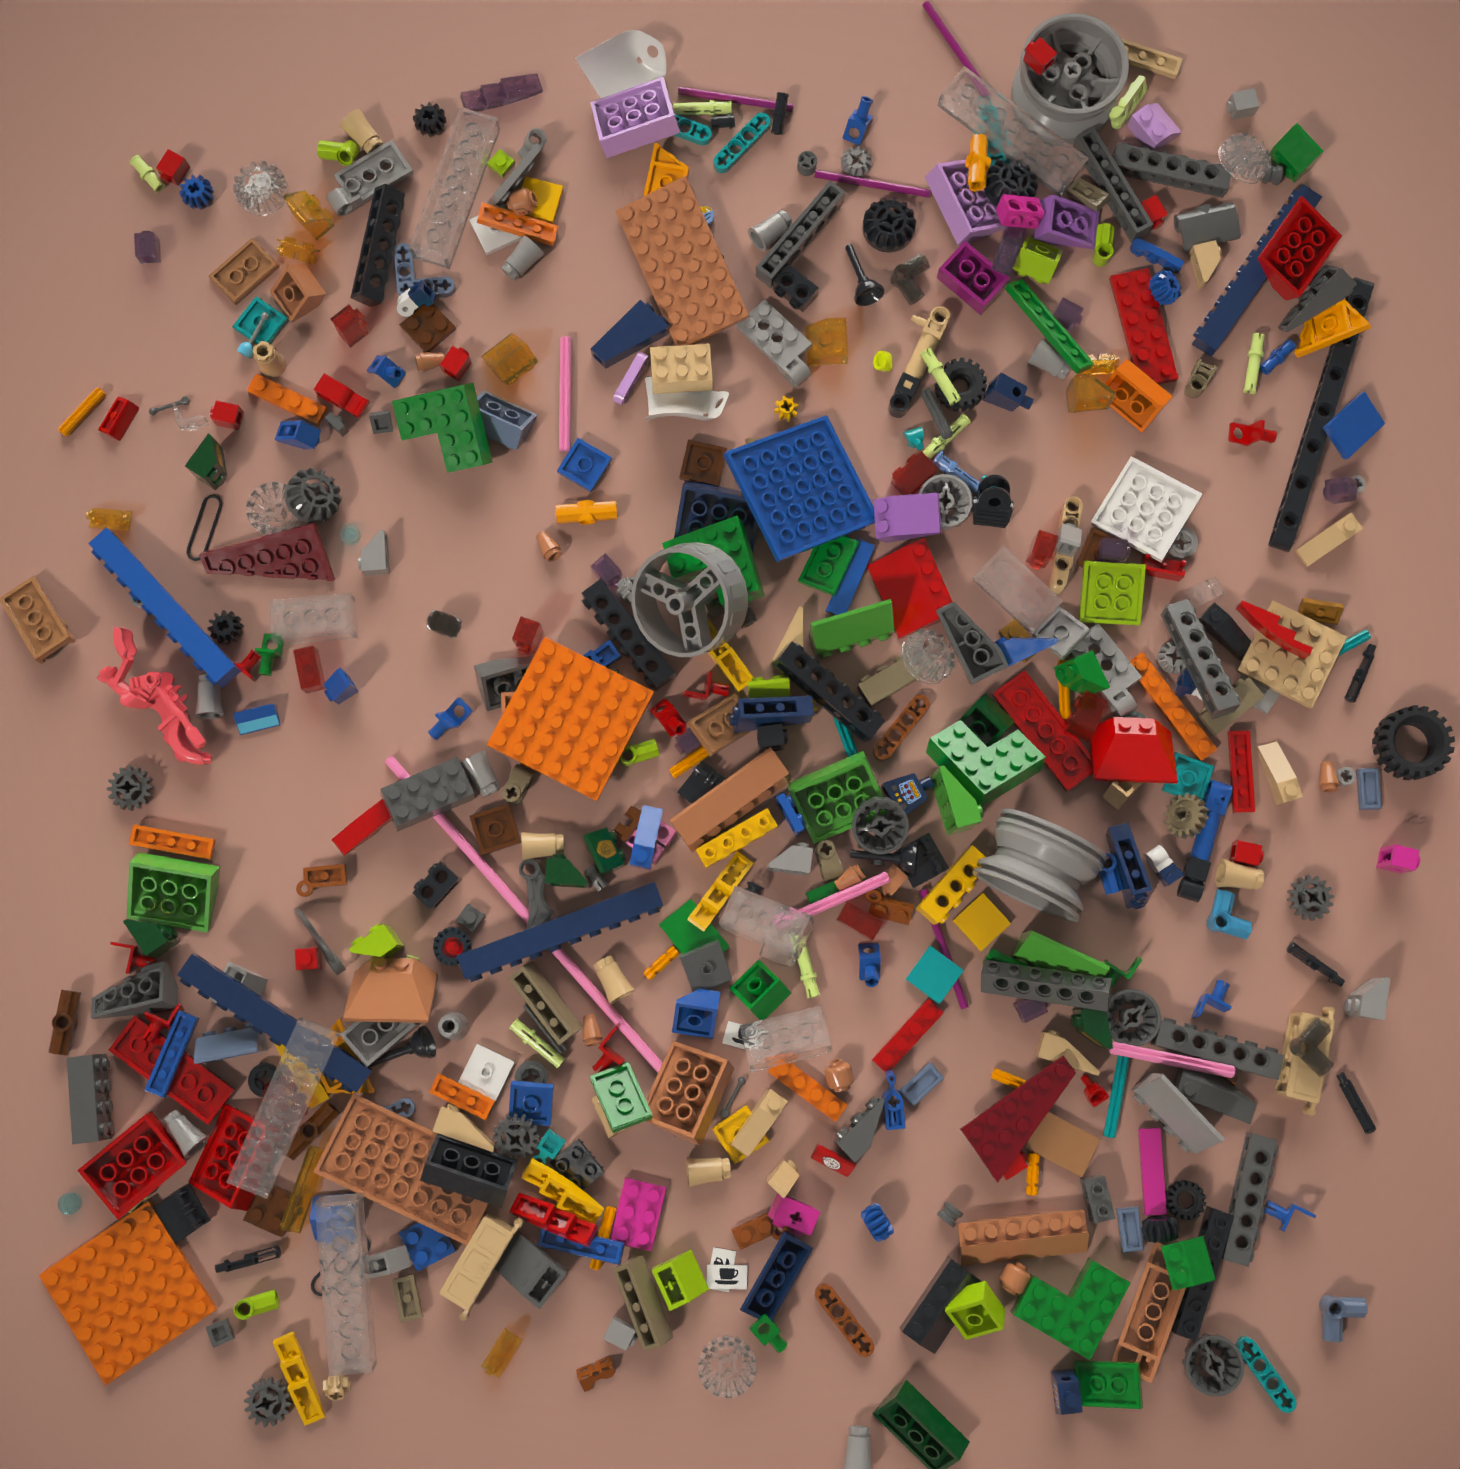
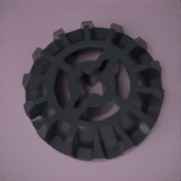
[984,158,1038,207]
[862,197,916,253]

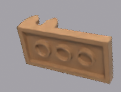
[0,576,77,664]

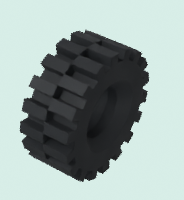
[935,358,987,412]

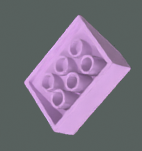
[590,77,680,158]
[925,159,1009,245]

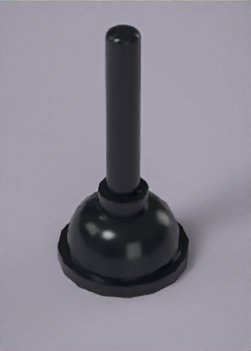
[845,244,885,306]
[850,843,918,876]
[369,1026,436,1068]

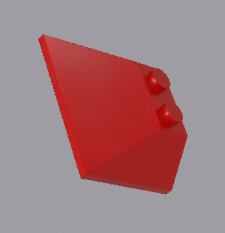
[1089,717,1178,784]

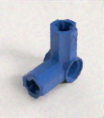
[1098,853,1123,895]

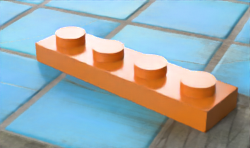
[477,202,558,246]
[247,374,328,427]
[128,824,216,860]
[767,1055,848,1122]

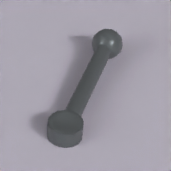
[149,396,190,416]
[721,1077,746,1117]

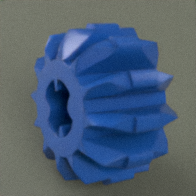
[179,174,214,210]
[1149,270,1182,306]
[861,1203,894,1242]

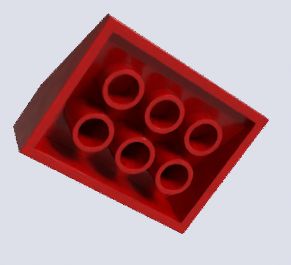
[1257,196,1342,301]
[867,538,953,639]
[188,1104,284,1211]
[77,1111,187,1220]

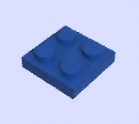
[557,438,612,493]
[775,793,806,836]
[509,1081,554,1126]
[399,1223,457,1272]

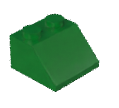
[1268,123,1324,183]
[1053,650,1110,696]
[729,959,792,1022]
[1161,1236,1216,1290]

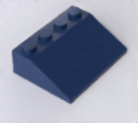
[674,480,758,553]

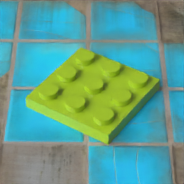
[1079,561,1146,625]

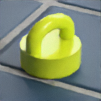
[873,350,893,372]

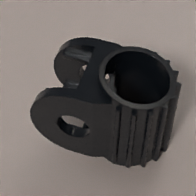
[973,475,1013,528]

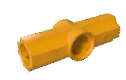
[965,134,991,192]
[556,500,617,525]

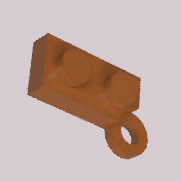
[296,864,347,897]
[865,888,914,925]
[731,1212,787,1250]

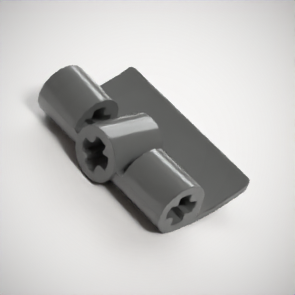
[1174,202,1241,251]

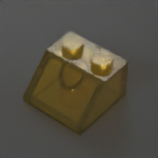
[283,190,334,241]
[805,317,848,366]
[481,333,538,385]
[1065,373,1116,413]

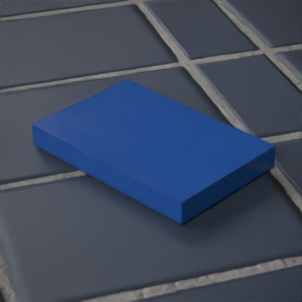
[1323,391,1385,460]

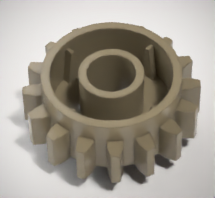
[1163,793,1209,839]

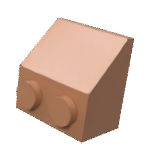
[270,263,326,322]

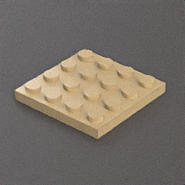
[1236,600,1347,709]

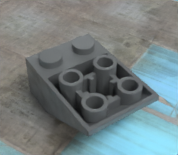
[835,1096,885,1162]
[494,1231,569,1309]

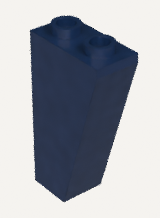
[590,300,669,369]
[729,696,814,733]
[1106,822,1153,910]

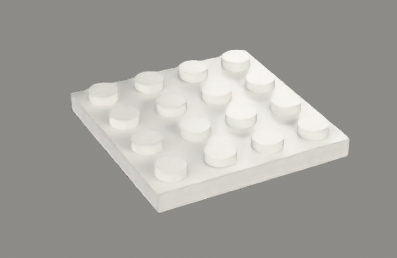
[1090,456,1202,562]

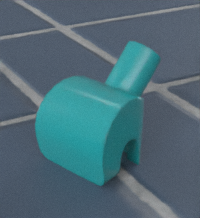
[903,427,924,450]

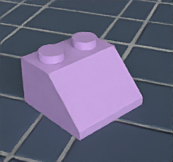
[1127,103,1182,151]

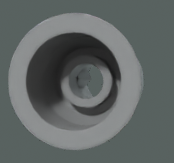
[748,210,793,252]
[501,235,544,281]
[1027,339,1071,380]
[195,674,224,719]
[461,750,500,798]
[438,1011,469,1041]
[161,1110,209,1159]
[843,1425,872,1469]

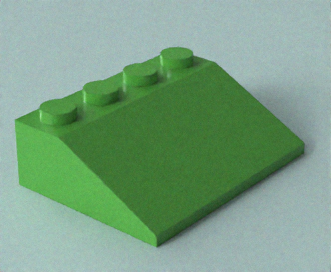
[808,599,894,659]
[788,751,888,844]
[930,765,984,836]
[127,852,220,933]
[1012,930,1110,977]

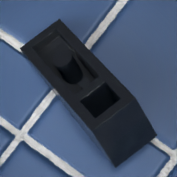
[1198,602,1251,661]

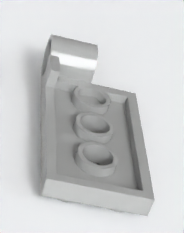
[487,128,547,206]
[326,140,414,216]
[736,299,812,388]
[1070,623,1142,717]

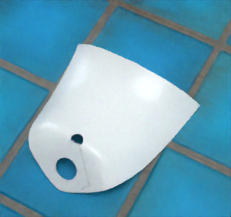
[575,30,666,98]
[645,377,729,421]

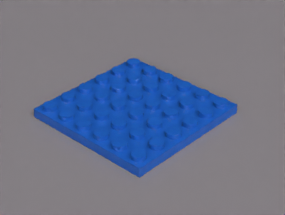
[723,415,875,563]

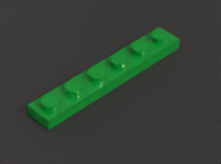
[1005,279,1094,374]

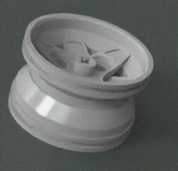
[1011,13,1129,144]
[973,808,1107,922]

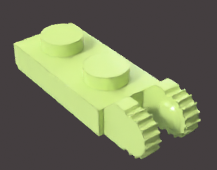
[1109,75,1148,129]

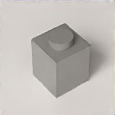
[1226,88,1259,120]
[603,1316,638,1351]

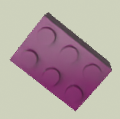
[936,241,1010,315]

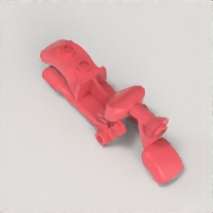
[96,627,212,765]

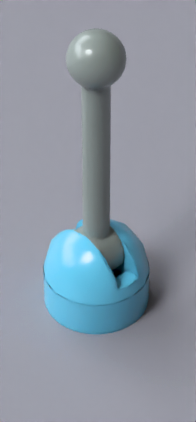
[237,313,269,359]

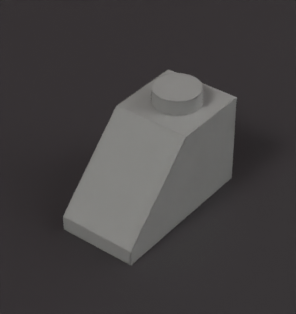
[1052,523,1082,557]
[358,530,390,576]
[361,1245,411,1279]

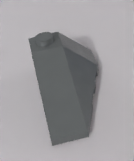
[1278,265,1357,332]
[936,602,1009,685]
[474,656,534,711]
[91,961,178,1019]
[1173,1055,1257,1124]

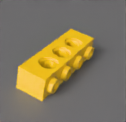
[695,808,778,869]
[915,845,985,925]

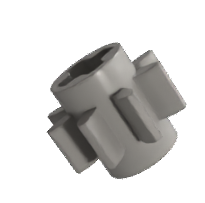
[616,577,635,602]

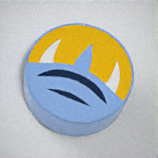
[700,206,714,226]

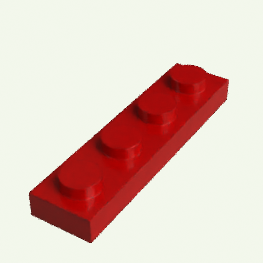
[1227,731,1255,813]
[871,998,944,1073]

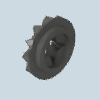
[515,1061,548,1084]

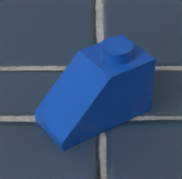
[274,420,321,449]
[324,667,359,704]

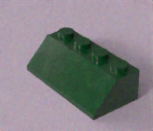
[872,1380,970,1469]

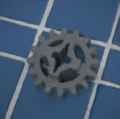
[107,766,154,811]
[1286,875,1334,921]
[492,1113,539,1160]
[244,1376,293,1427]

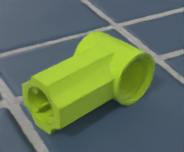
[317,140,360,166]
[1092,223,1114,267]
[619,739,660,767]
[234,1289,280,1320]

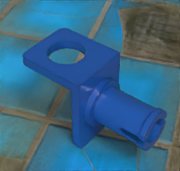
[843,96,873,145]
[367,355,405,388]
[428,698,473,740]
[858,943,881,987]
[1191,980,1232,1019]
[1264,1200,1316,1231]

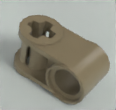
[1184,358,1217,399]
[502,764,535,805]
[815,840,844,881]

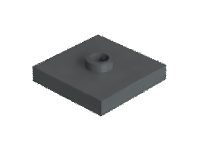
[679,940,733,992]

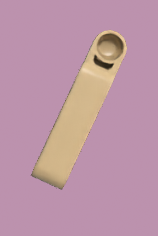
[1049,496,1083,595]

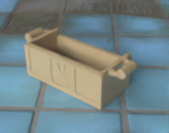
[1274,1007,1335,1116]
[440,1212,524,1321]

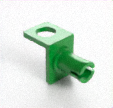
[255,633,284,676]
[1103,956,1142,989]
[749,1314,787,1353]

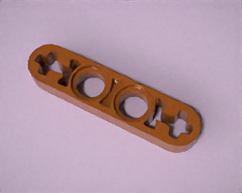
[873,695,930,761]
[815,1283,874,1357]

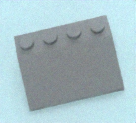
[1131,1072,1225,1154]

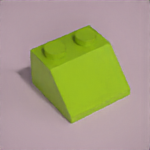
[1013,235,1063,284]
[945,1281,1006,1340]

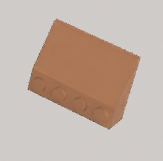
[645,1041,735,1146]

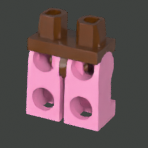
[614,806,678,865]

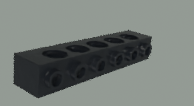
[350,184,405,307]
[581,578,676,691]
[772,641,885,743]
[1171,1206,1234,1342]

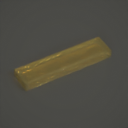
[279,1145,325,1233]

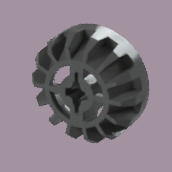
[284,468,342,524]
[851,796,909,854]
[1107,989,1161,1046]
[1182,1333,1244,1396]

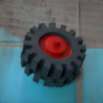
[433,927,472,966]

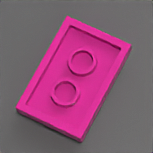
[611,1177,666,1251]

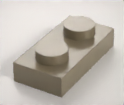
[1066,177,1110,212]
[392,1273,423,1323]

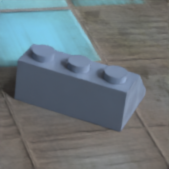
[477,390,537,450]
[193,1023,268,1064]

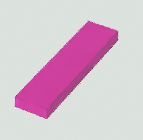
[1138,1128,1167,1216]

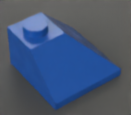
[672,989,720,1039]

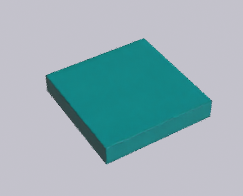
[232,296,289,345]
[1162,752,1214,800]
[906,945,964,1004]

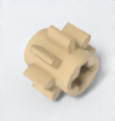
[323,1372,350,1401]

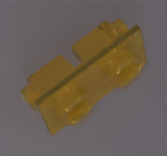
[276,236,320,264]
[1077,353,1120,375]
[86,508,132,531]
[481,1328,522,1378]

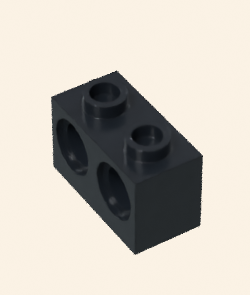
[773,264,819,312]
[756,724,788,753]
[412,862,461,911]

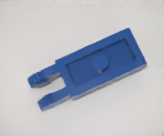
[1130,238,1184,274]

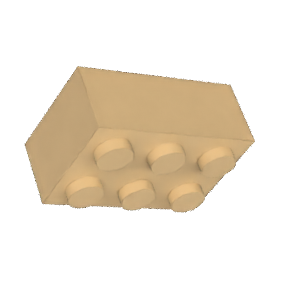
[650,344,713,394]

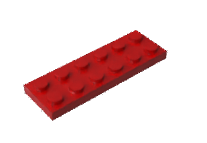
[1109,268,1179,384]
[992,670,1093,792]
[108,1015,236,1125]

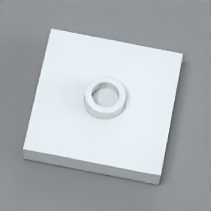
[469,203,522,256]
[458,1044,515,1101]

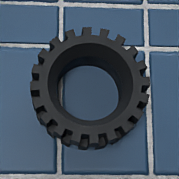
[1372,705,1455,781]

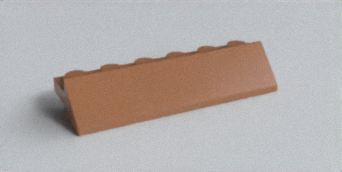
[670,747,792,852]
[957,1209,1089,1266]
[1112,1242,1186,1383]

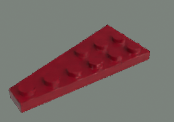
[199,522,335,581]
[959,1055,1076,1183]

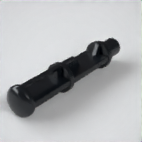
[1344,644,1376,703]
[1287,942,1345,987]
[1336,1072,1376,1134]
[215,1245,281,1273]

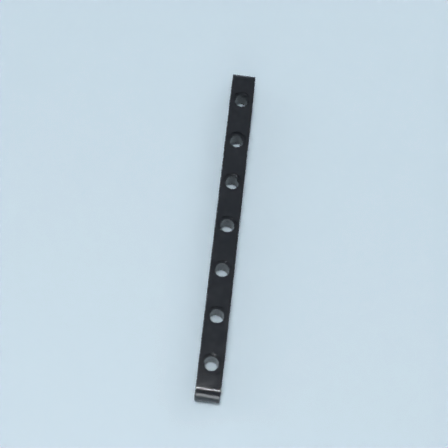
[1268,277,1374,552]

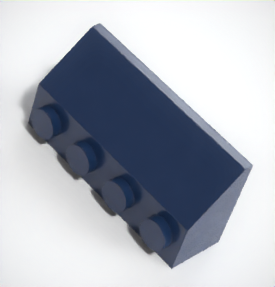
[740,1231,813,1321]

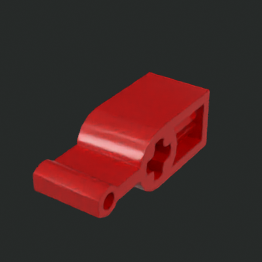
[313,373,370,418]

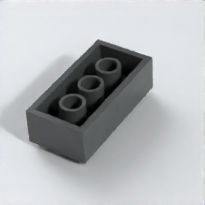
[380,757,474,832]
[67,1054,114,1145]

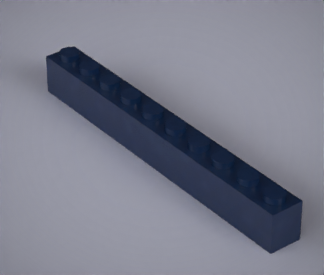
[1192,184,1322,357]
[457,882,663,982]
[177,953,372,1093]

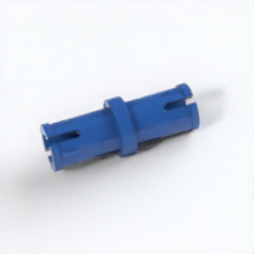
[1259,339,1296,375]

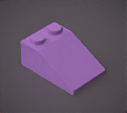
[1034,194,1100,249]
[874,493,942,543]

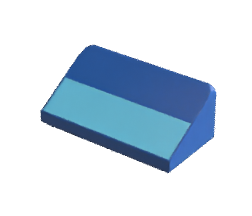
[233,704,281,735]

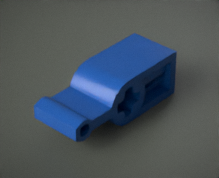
[882,1070,906,1130]

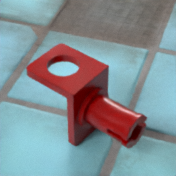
[1228,420,1277,446]
[231,650,261,682]
[682,671,730,701]
[649,698,687,737]
[110,942,156,974]
[141,1003,184,1045]
[592,1026,625,1073]

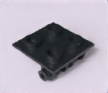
[677,761,726,804]
[893,833,949,888]
[550,1139,605,1190]
[154,1184,211,1244]

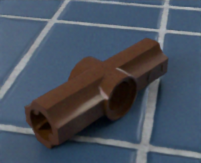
[48,990,81,1055]
[281,1101,340,1161]

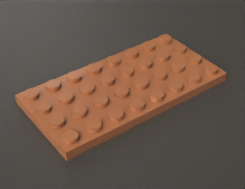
[615,176,750,346]
[313,1093,488,1245]

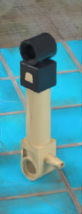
[888,306,950,418]

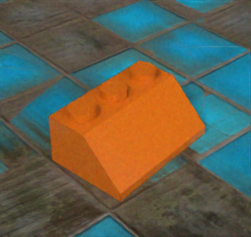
[1097,359,1173,433]

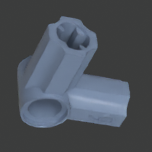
[1319,1295,1368,1342]

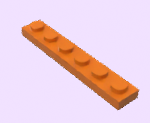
[1130,652,1217,761]

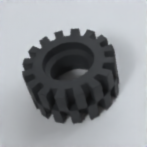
[1165,1180,1207,1220]

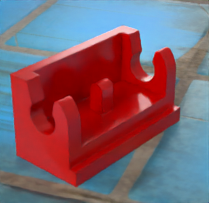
[1141,553,1186,581]

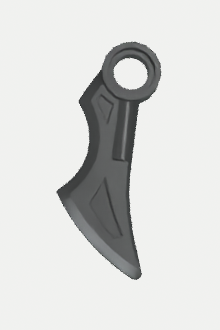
[519,859,554,930]
[294,907,346,976]

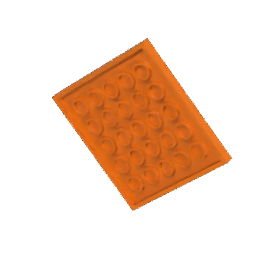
[487,637,654,802]
[39,1200,218,1386]

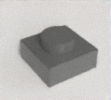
[369,410,393,434]
[325,412,348,437]
[456,904,486,932]
[206,1318,235,1348]

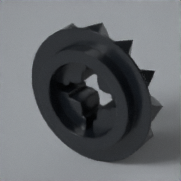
[248,1063,283,1097]

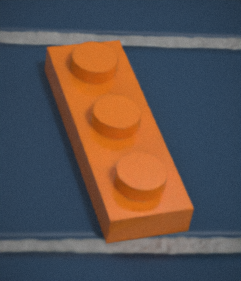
[429,1073,495,1120]

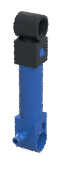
[1177,779,1232,903]

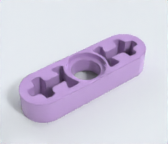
[613,352,649,405]

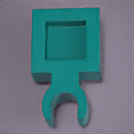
[533,1129,566,1165]

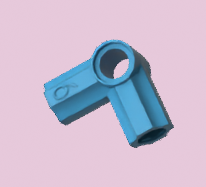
[1206,889,1252,940]

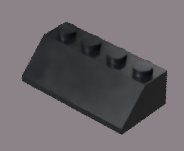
[420,1133,518,1208]
[899,1256,982,1354]

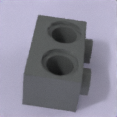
[1080,1174,1116,1224]

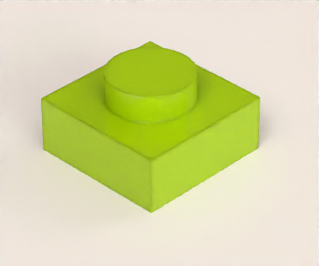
[487,149,515,178]

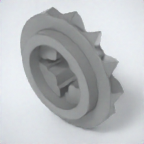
[841,146,872,177]
[1169,527,1198,559]
[1157,642,1186,674]

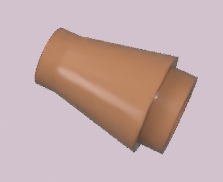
[415,352,444,372]
[536,531,562,562]
[1319,761,1340,793]
[834,864,866,891]
[583,1014,603,1047]

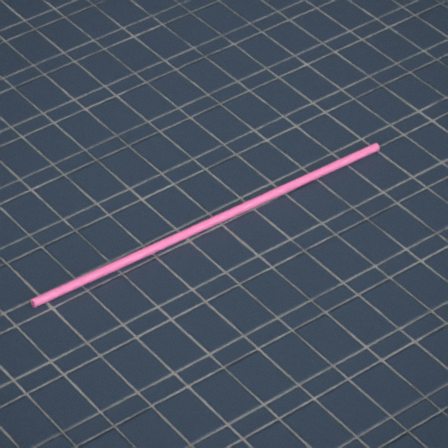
[385,756,662,1073]

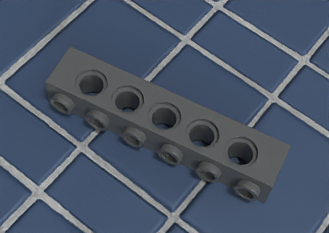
[1073,127,1153,243]
[1112,143,1232,198]
[755,180,845,288]
[1161,599,1240,720]
[981,960,1112,1012]
[1151,1017,1284,1080]
[1221,1132,1278,1267]

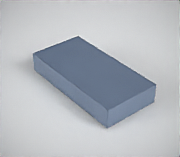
[1356,768,1382,810]
[899,1062,944,1106]
[1116,1206,1144,1253]

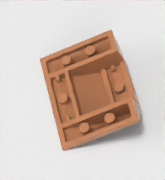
[343,958,438,1023]

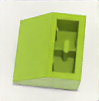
[747,675,790,698]
[349,924,405,958]
[652,1249,709,1311]

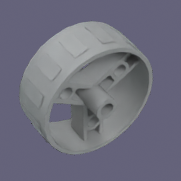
[631,542,748,657]

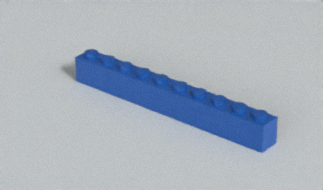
[88,527,241,688]

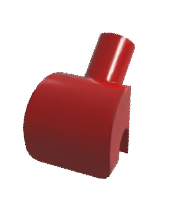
[1080,1074,1110,1107]

